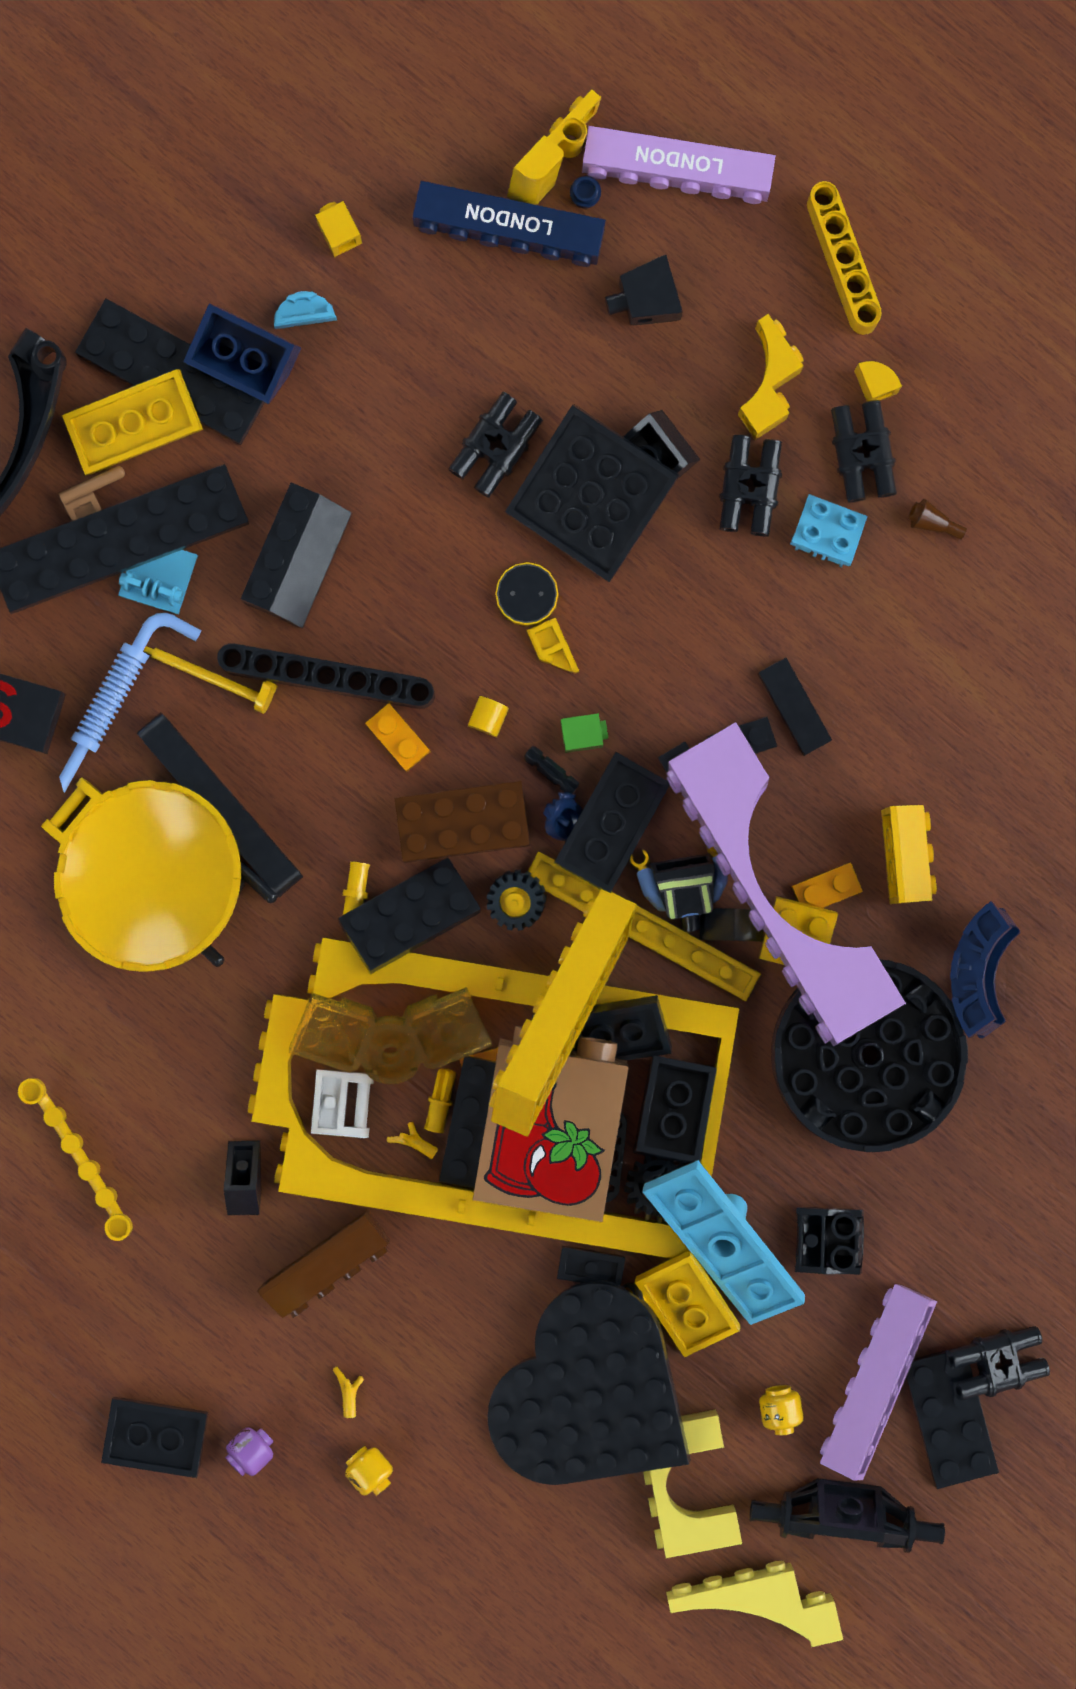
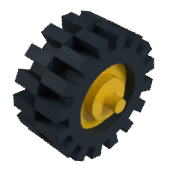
[487,869,546,931]

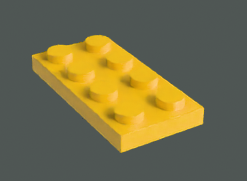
[62,369,203,475]

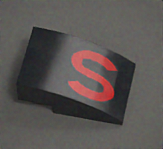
[0,674,66,754]

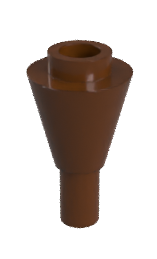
[908,499,967,539]

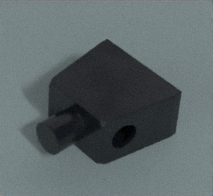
[605,255,683,326]

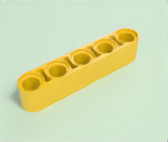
[807,181,882,335]

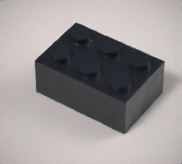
[633,1055,717,1164]

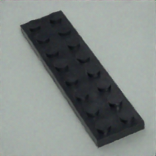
[0,464,249,614]

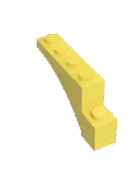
[666,1561,843,1647]

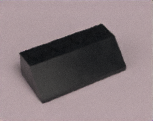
[240,482,352,629]

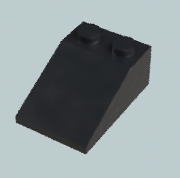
[623,410,700,478]

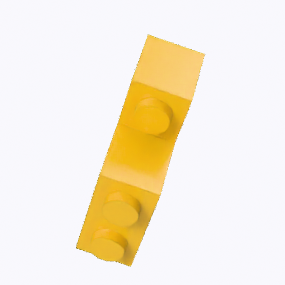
[738,314,804,440]

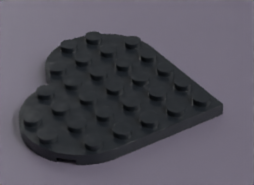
[488,1281,691,1485]

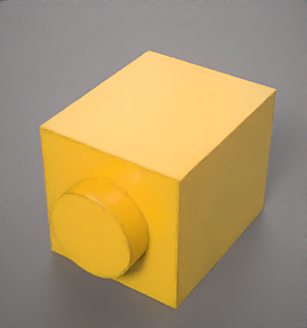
[315,201,362,257]

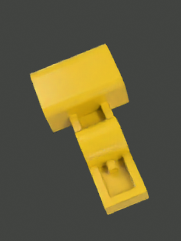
[507,89,601,205]

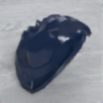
[543,792,583,841]

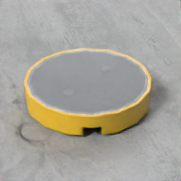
[495,562,558,626]

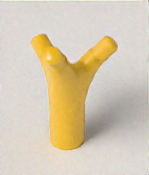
[387,1122,438,1159]
[333,1367,364,1418]

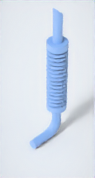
[59,613,201,793]

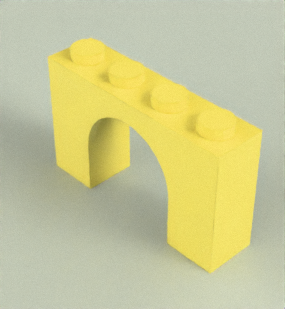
[643,1409,742,1558]

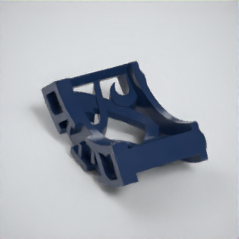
[950,901,1020,1039]

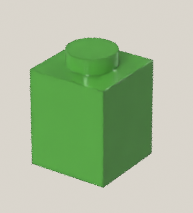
[560,713,608,753]

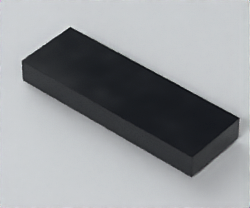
[758,658,832,756]

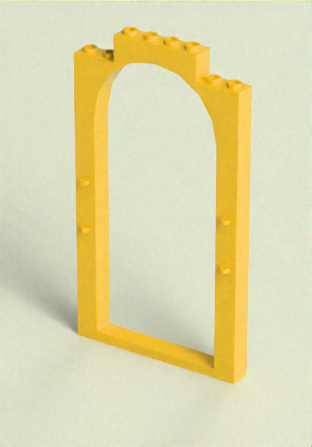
[248,938,739,1259]

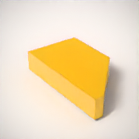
[527,618,579,674]

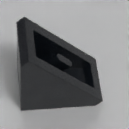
[699,908,763,942]

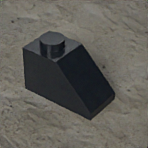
[224,1141,262,1216]

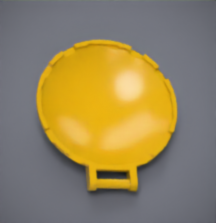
[41,777,241,972]

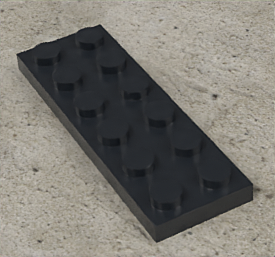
[75,298,265,445]

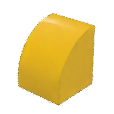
[854,361,902,402]

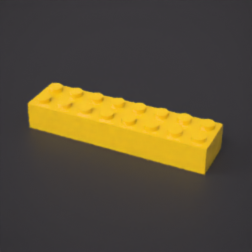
[489,889,637,1137]

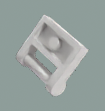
[311,1069,374,1138]

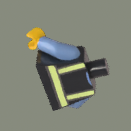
[630,847,728,932]

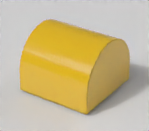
[468,696,509,738]

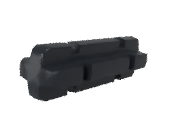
[524,746,579,794]

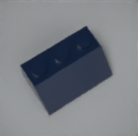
[183,304,301,404]

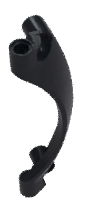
[0,328,67,516]

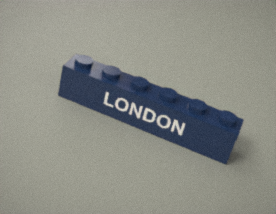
[413,181,606,267]

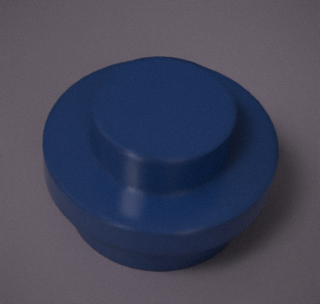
[570,176,601,208]

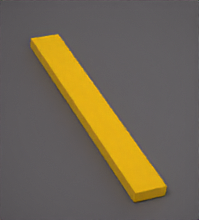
[528,851,761,1001]

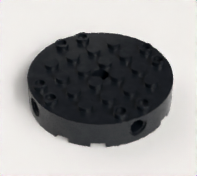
[771,959,968,1152]

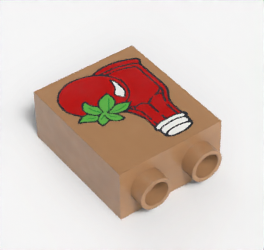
[473,1026,629,1222]

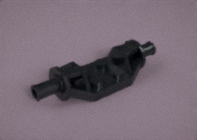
[749,1478,945,1553]

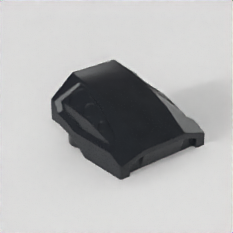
[795,1207,864,1275]

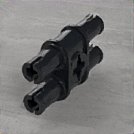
[448,392,543,498]
[831,400,897,503]
[719,435,782,537]
[946,1326,1050,1401]

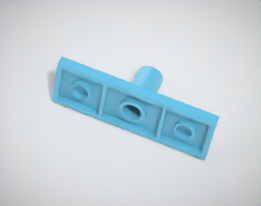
[643,1160,805,1325]

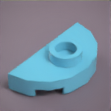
[274,291,337,329]

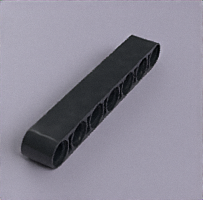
[217,643,435,709]
[137,712,303,898]

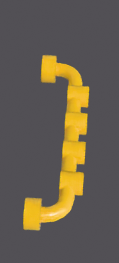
[18,1078,133,1241]

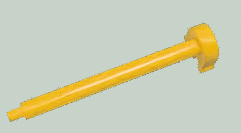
[144,646,278,714]

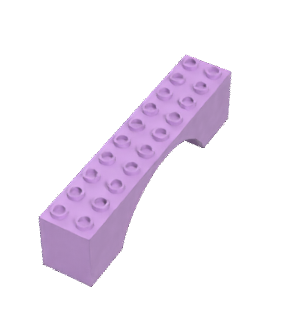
[666,722,906,1046]

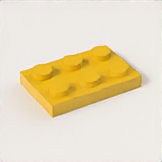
[635,1250,740,1358]

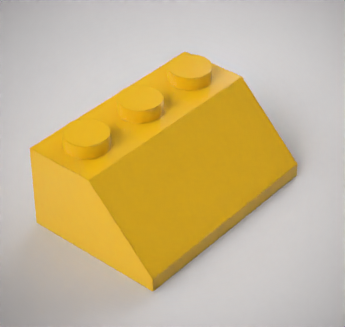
[881,805,937,904]

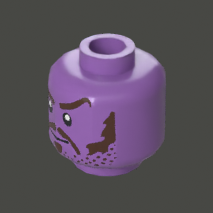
[225,1427,273,1476]

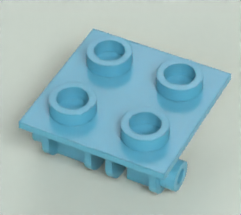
[790,494,867,567]
[118,550,198,615]

